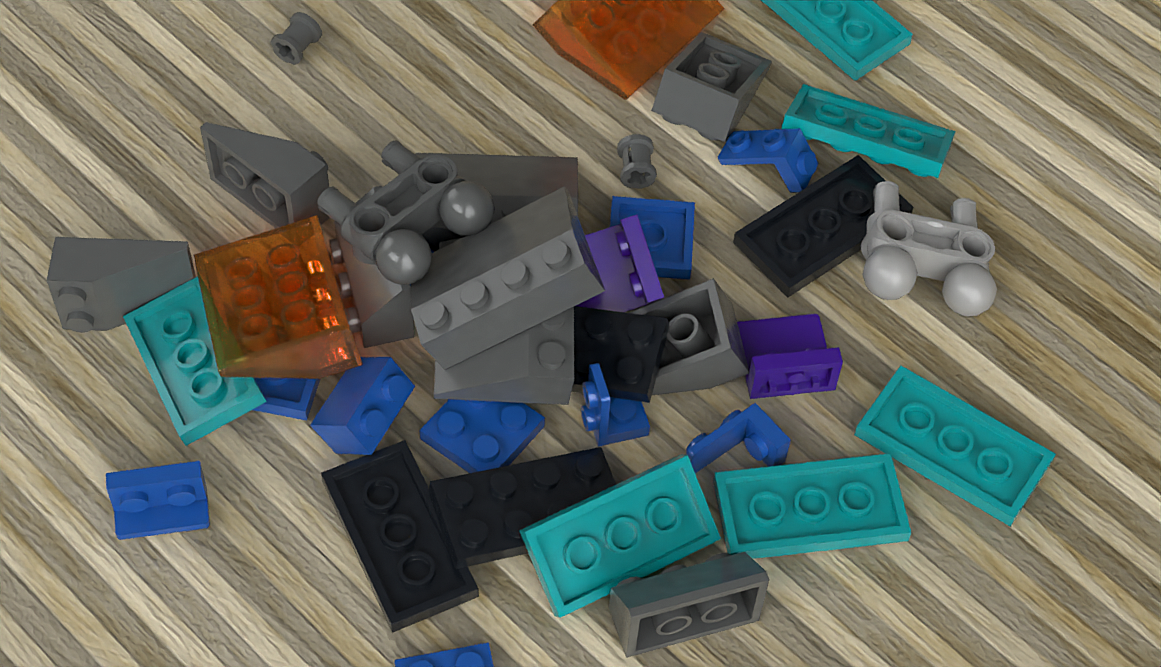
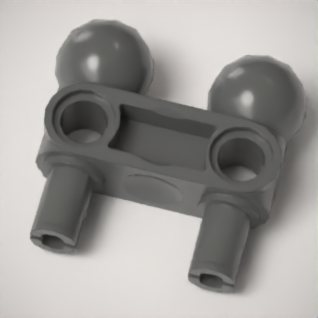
[317,140,495,285]

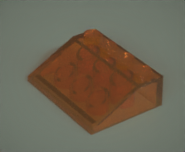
[533,0,725,100]
[193,215,363,379]

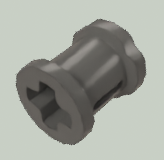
[271,12,322,65]
[617,134,657,189]

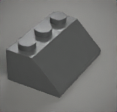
[329,186,414,348]
[609,552,770,658]

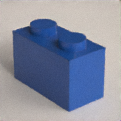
[310,357,415,455]

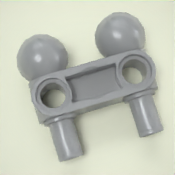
[861,181,997,316]

